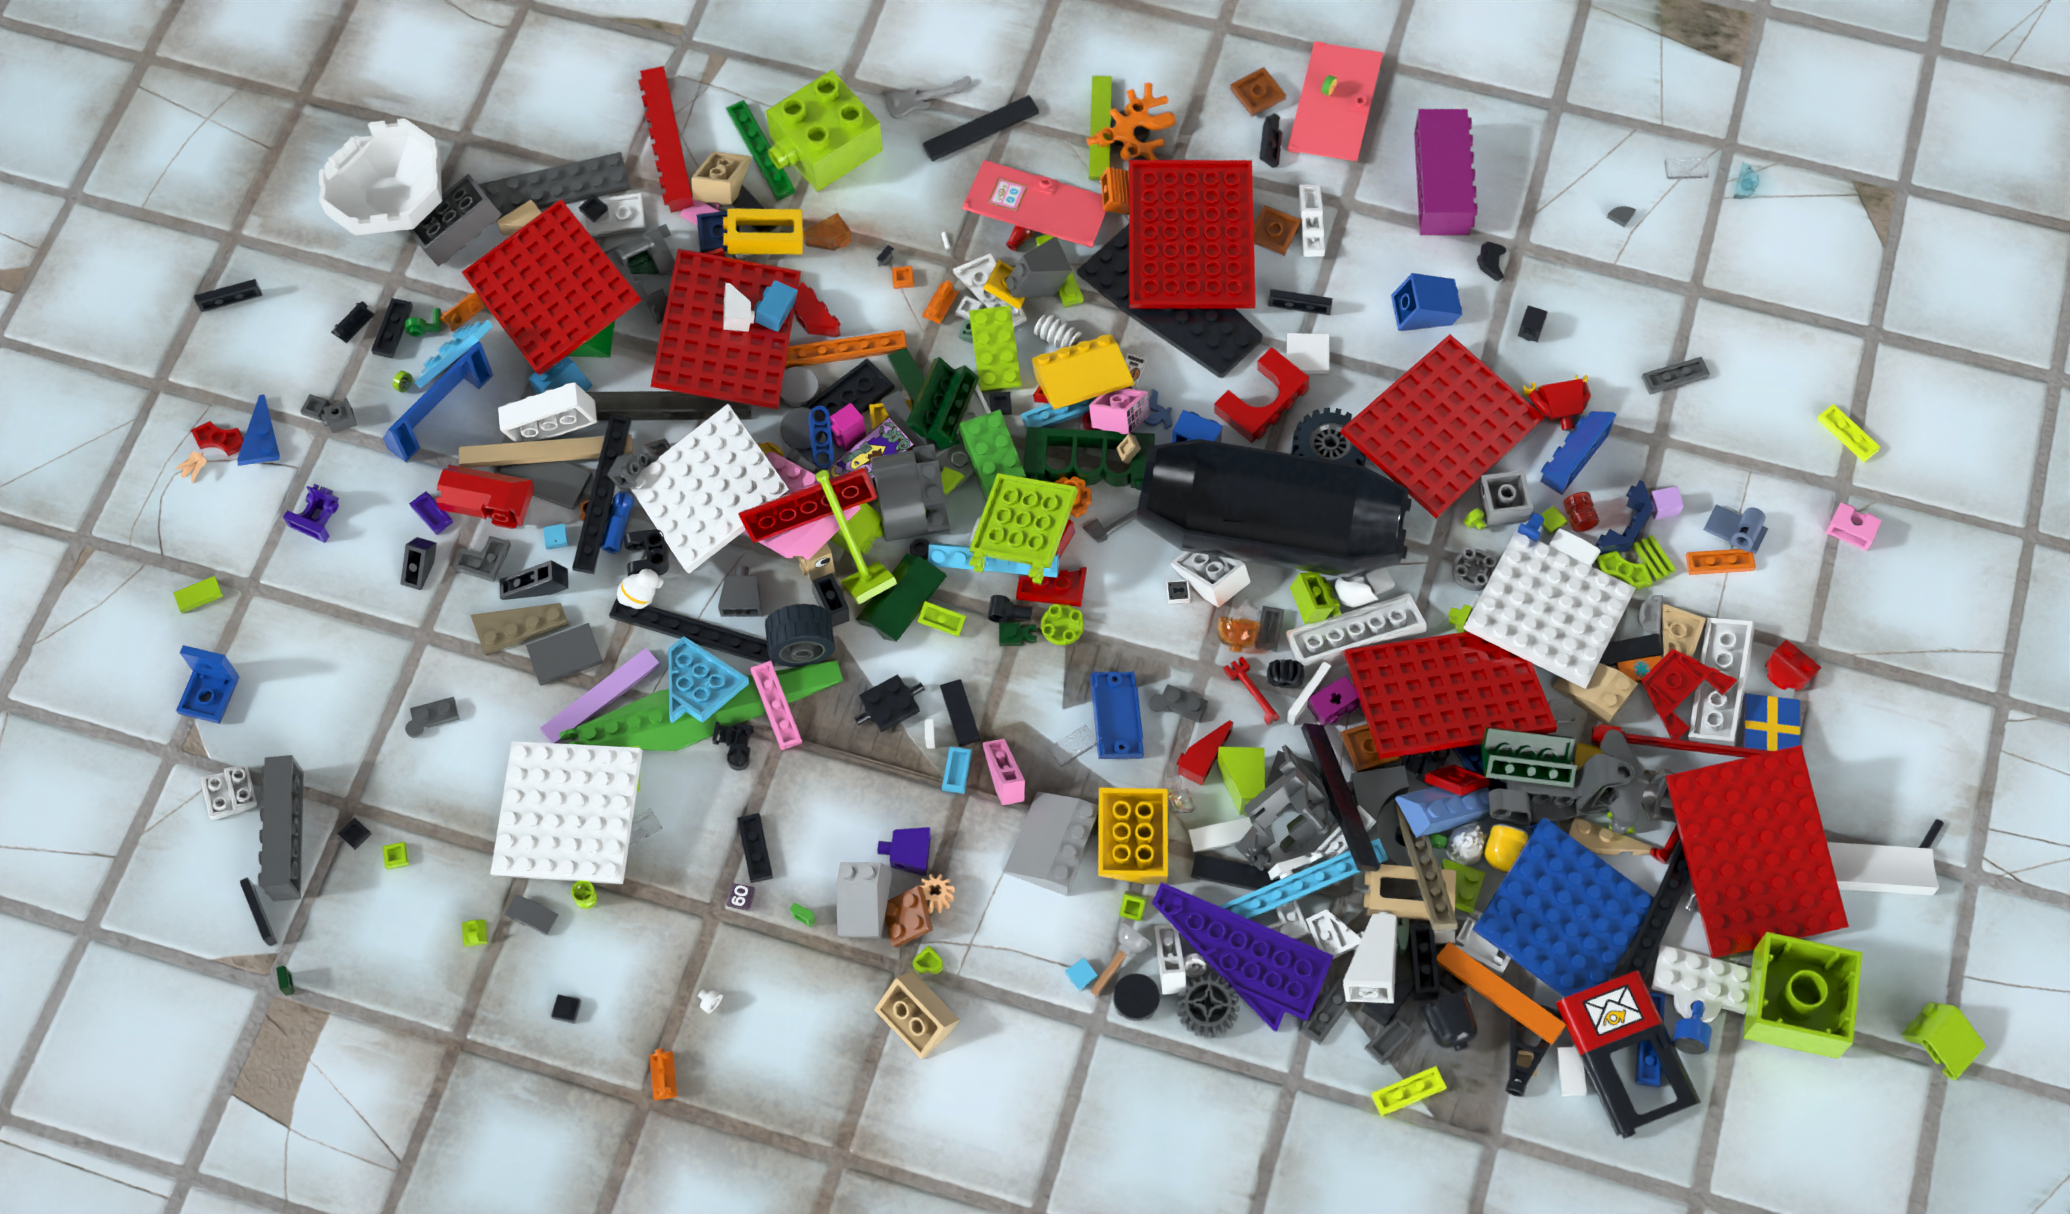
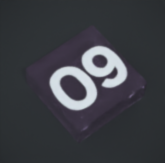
[727,883,755,911]

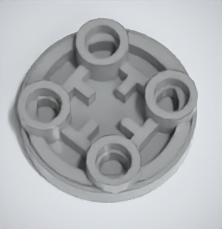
[780,366,819,408]
[1452,547,1496,591]

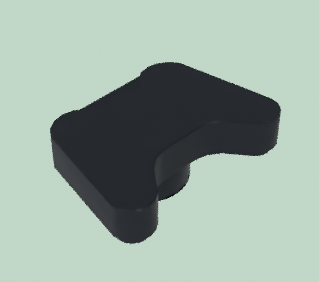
[1477,241,1506,281]

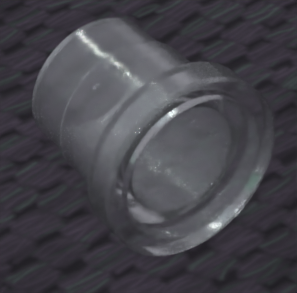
[1234,597,1262,624]

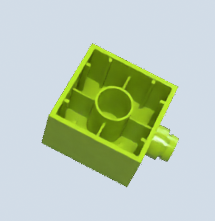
[766,70,883,192]

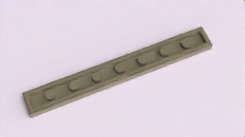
[1393,800,1458,931]

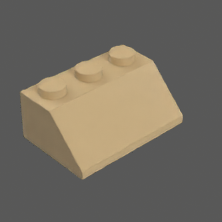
[874,970,960,1059]

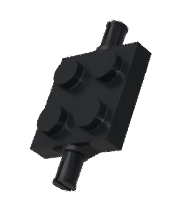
[854,674,925,732]

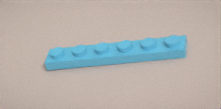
[928,543,1059,577]

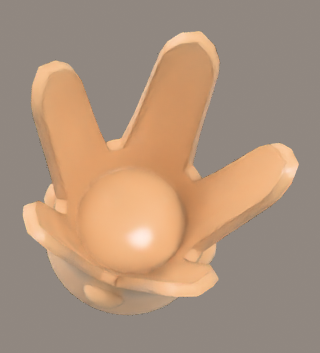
[175,451,207,483]

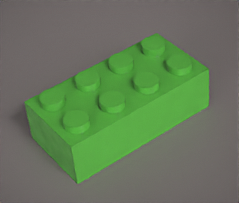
[958,410,1027,503]

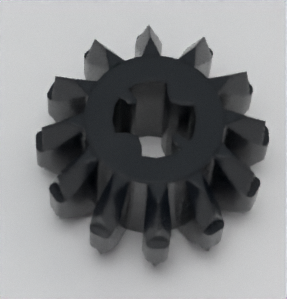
[1267,659,1305,688]

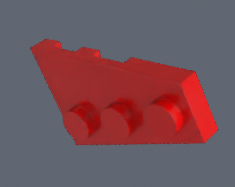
[1016,567,1087,607]

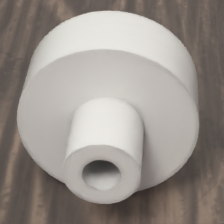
[1183,953,1206,978]
[698,989,723,1014]

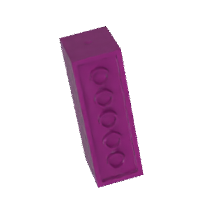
[1414,109,1478,235]

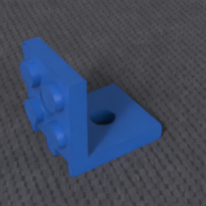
[176,645,240,724]

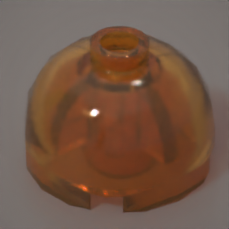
[1217,617,1261,653]

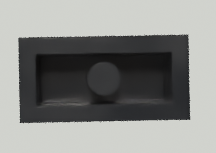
[812,573,850,627]

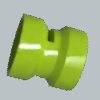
[571,880,598,909]

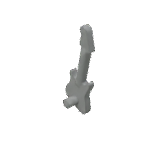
[886,76,971,118]

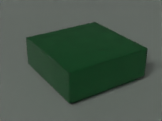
[276,966,294,996]

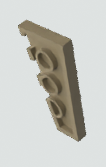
[471,603,569,655]

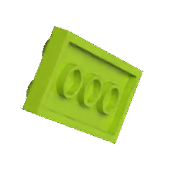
[969,305,1022,393]

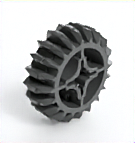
[1176,975,1240,1039]

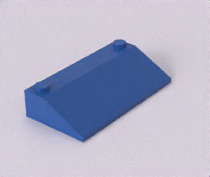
[383,341,493,462]

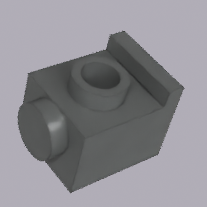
[321,398,357,433]
[607,454,643,489]

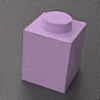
[1650,486,1684,520]

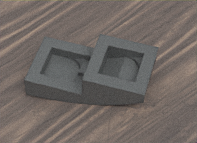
[504,894,559,936]

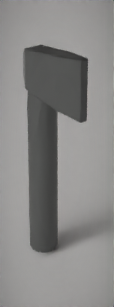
[1083,509,1137,543]

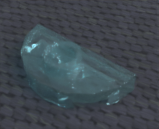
[1733,162,1759,199]

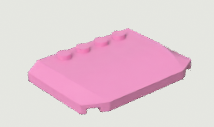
[742,451,861,559]

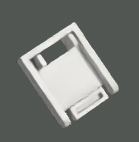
[1453,909,1511,976]

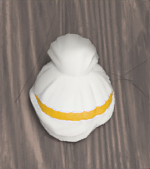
[617,569,663,609]

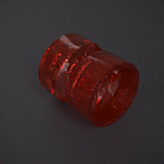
[1563,492,1600,532]

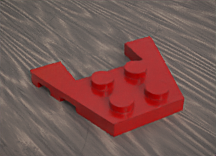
[1640,649,1738,740]

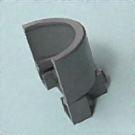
[871,444,950,542]

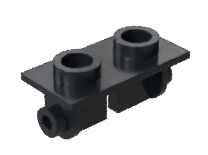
[331,301,375,344]

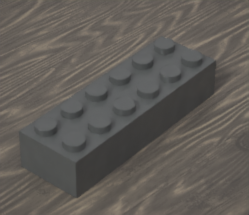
[258,755,304,902]

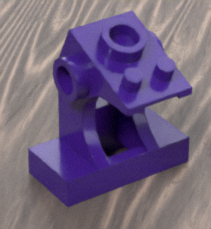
[283,484,339,543]

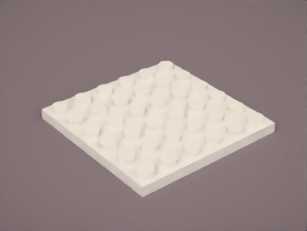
[630,404,792,574]
[1463,530,1636,689]
[491,741,643,884]

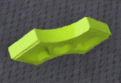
[1595,551,1653,590]

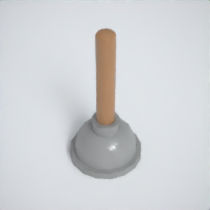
[1091,922,1152,996]

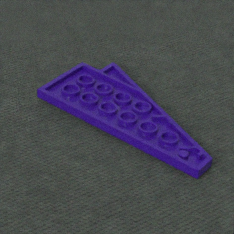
[1152,882,1334,1032]

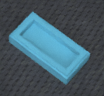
[942,746,972,794]

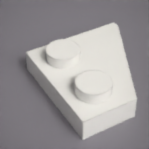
[1306,909,1362,959]

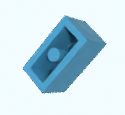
[754,280,798,332]

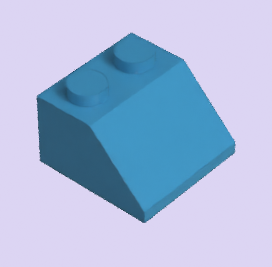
[529,356,592,394]

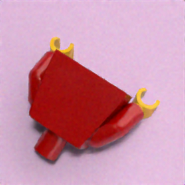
[1523,375,1591,431]

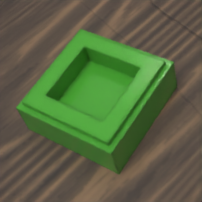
[790,902,816,927]

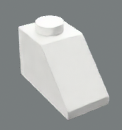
[723,283,755,332]

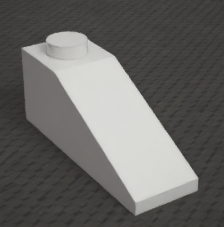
[1154,924,1186,994]

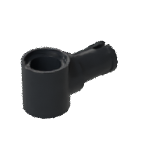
[988,595,1032,623]

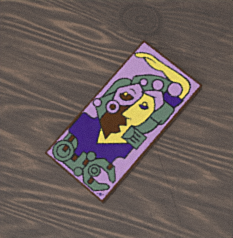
[825,416,916,483]

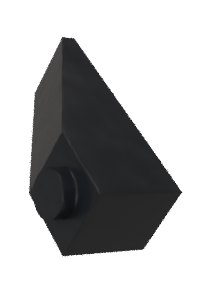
[500,560,569,600]

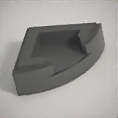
[1607,206,1636,228]

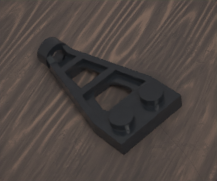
[1505,1003,1562,1097]

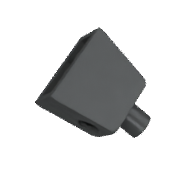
[718,566,763,617]

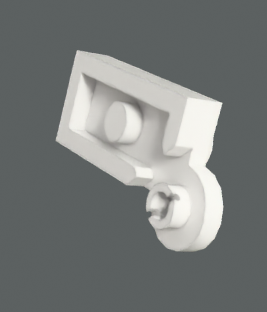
[1268,850,1327,880]

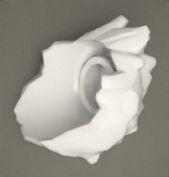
[1446,825,1489,866]

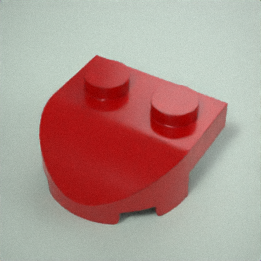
[1764,639,1822,692]

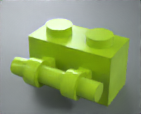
[1289,572,1341,624]

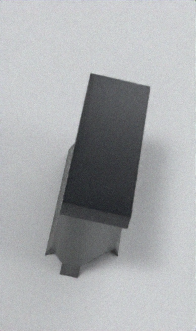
[876,245,894,267]

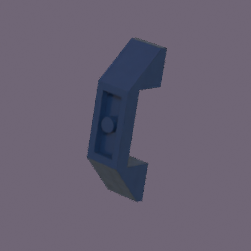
[1596,480,1653,555]

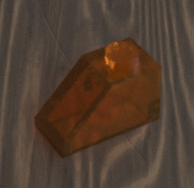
[803,213,852,251]

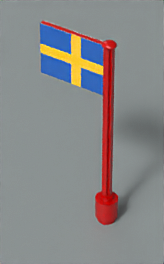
[1591,693,1800,758]

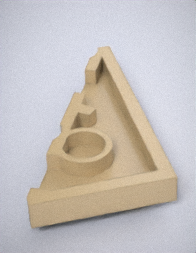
[1568,817,1652,856]

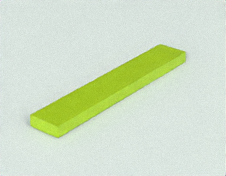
[1089,76,1112,180]

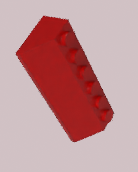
[738,466,877,543]

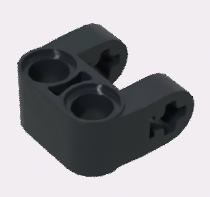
[624,529,669,576]

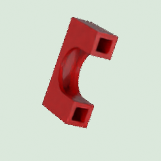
[1214,347,1310,443]

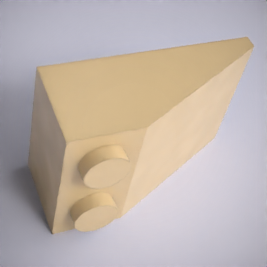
[691,151,751,205]
[1552,663,1638,725]

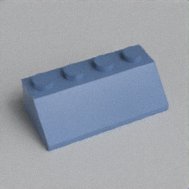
[1395,786,1490,838]

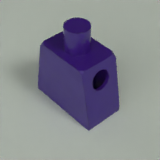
[877,827,931,876]

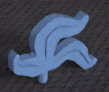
[1144,389,1172,429]

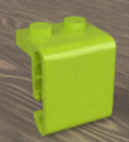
[1901,1002,1986,1080]

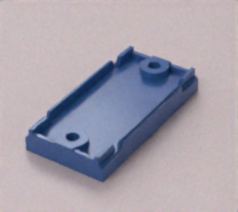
[1090,671,1144,759]

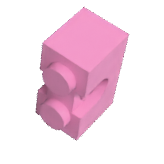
[1826,502,1882,551]

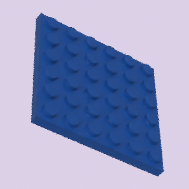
[1472,817,1654,998]

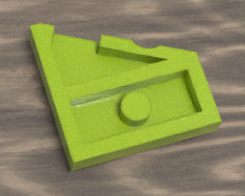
[1440,858,1486,914]

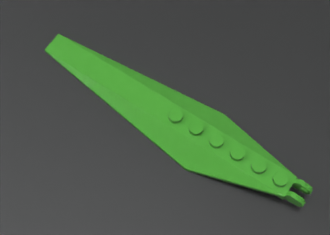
[559,660,843,751]

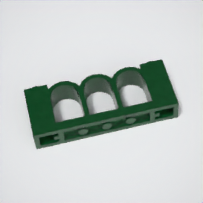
[1023,427,1155,490]

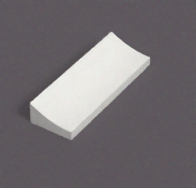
[1286,593,1427,676]
[1688,618,1754,747]
[1827,842,1939,895]

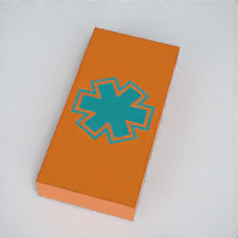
[1616,656,1661,683]

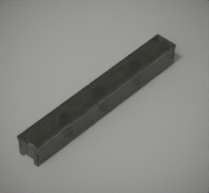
[586,391,752,421]

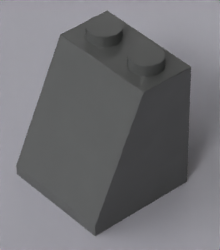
[1005,237,1072,298]

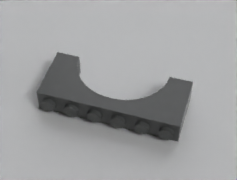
[1347,766,1424,901]

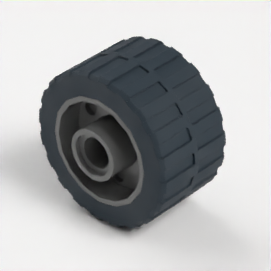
[765,604,835,667]

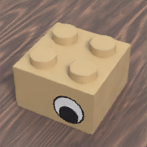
[795,542,835,582]

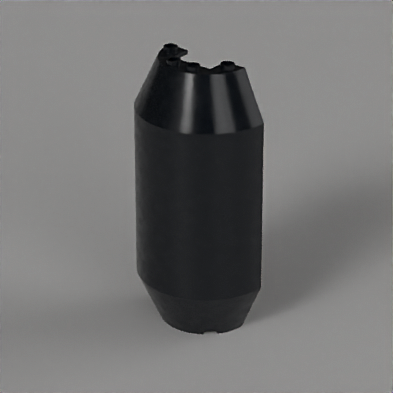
[1136,439,1412,578]

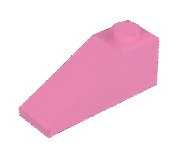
[983,739,1025,805]

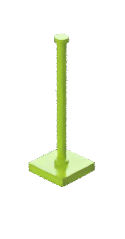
[815,470,897,604]

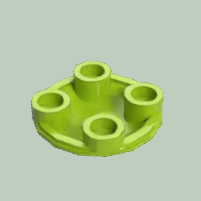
[1041,604,1084,646]

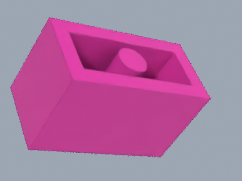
[830,403,866,452]

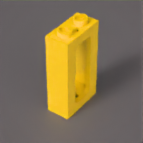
[723,209,803,254]

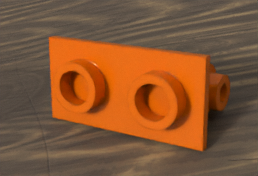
[922,280,959,324]
[440,292,485,332]
[649,1048,678,1101]

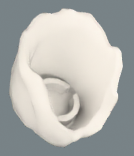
[1335,576,1378,608]

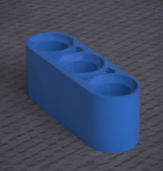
[808,406,834,469]

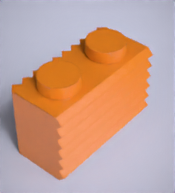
[1100,167,1129,215]

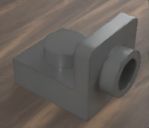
[639,438,671,468]

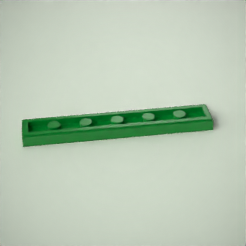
[726,100,795,201]

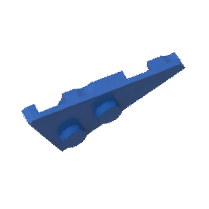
[237,394,280,466]

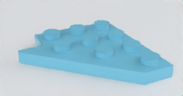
[414,320,493,388]
[668,636,749,723]

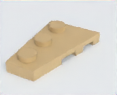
[1662,603,1706,658]

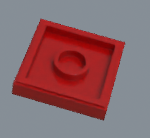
[1424,765,1490,796]

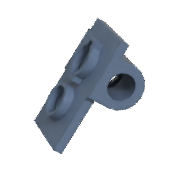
[1703,504,1769,554]

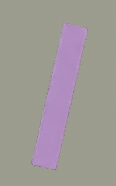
[540,648,661,744]

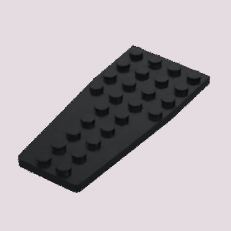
[1077,224,1262,378]

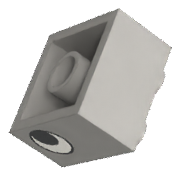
[1478,470,1533,526]

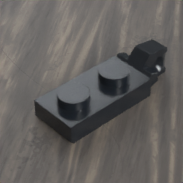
[1259,113,1283,168]

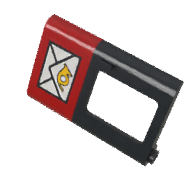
[1555,971,1701,1139]

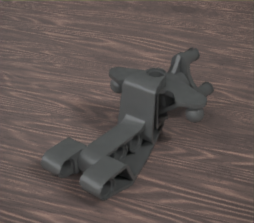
[1488,730,1677,834]

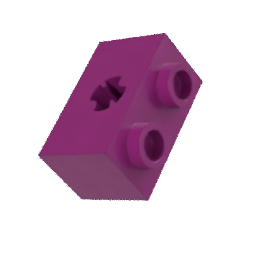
[1307,676,1360,726]

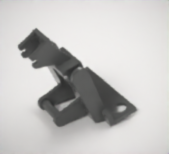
[604,224,675,324]
[1235,744,1338,871]

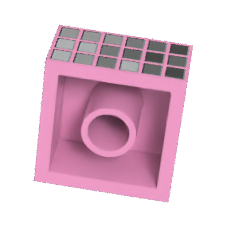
[1089,388,1150,434]

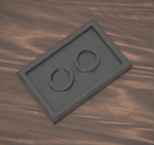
[526,623,603,686]

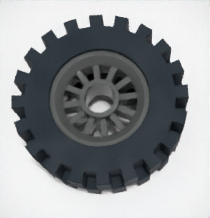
[1291,408,1366,466]

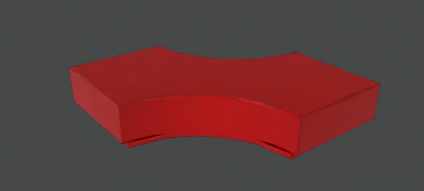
[191,421,244,457]

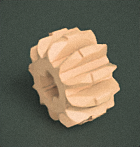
[919,874,955,913]

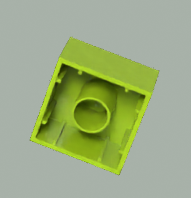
[1743,932,1863,1059]

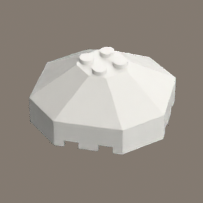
[319,119,442,235]

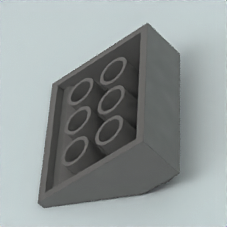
[409,174,502,267]

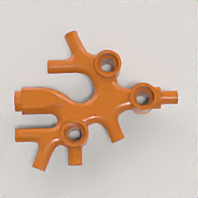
[1087,83,1176,162]

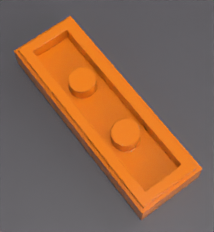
[1685,549,1756,575]

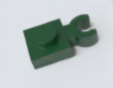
[999,622,1037,647]

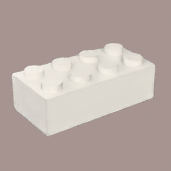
[498,382,597,443]

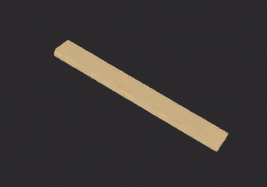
[459,434,633,468]

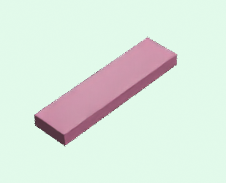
[750,661,802,751]

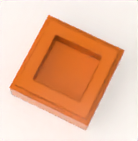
[892,266,914,289]

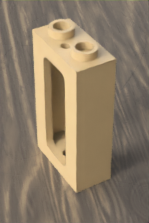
[1364,864,1456,920]

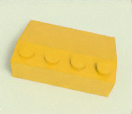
[1031,334,1134,410]
[1098,787,1168,885]

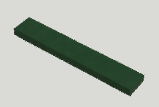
[887,347,960,451]

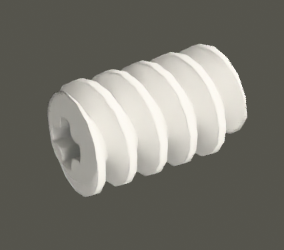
[1034,314,1081,349]

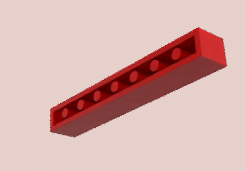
[638,66,694,213]

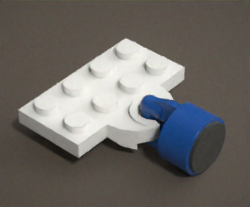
[1651,944,1751,1055]

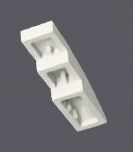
[1299,185,1325,257]

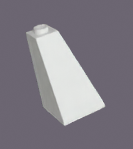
[1343,912,1397,1003]

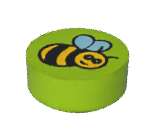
[393,370,412,393]

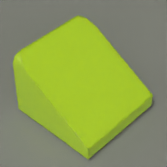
[1119,891,1148,922]

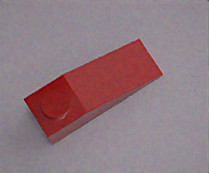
[1176,720,1234,786]

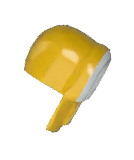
[1485,824,1530,873]

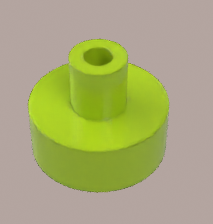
[1463,508,1486,531]

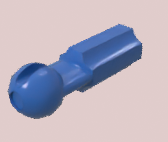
[601,491,634,554]

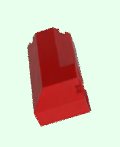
[436,465,535,529]

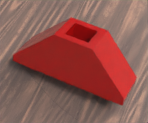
[794,282,841,337]

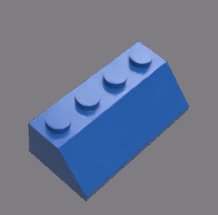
[1540,411,1616,495]

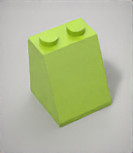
[829,503,884,556]
[1217,747,1265,817]

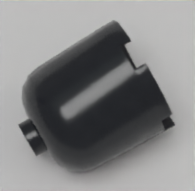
[1421,992,1478,1052]

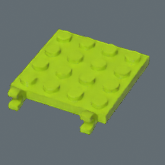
[969,473,1078,584]

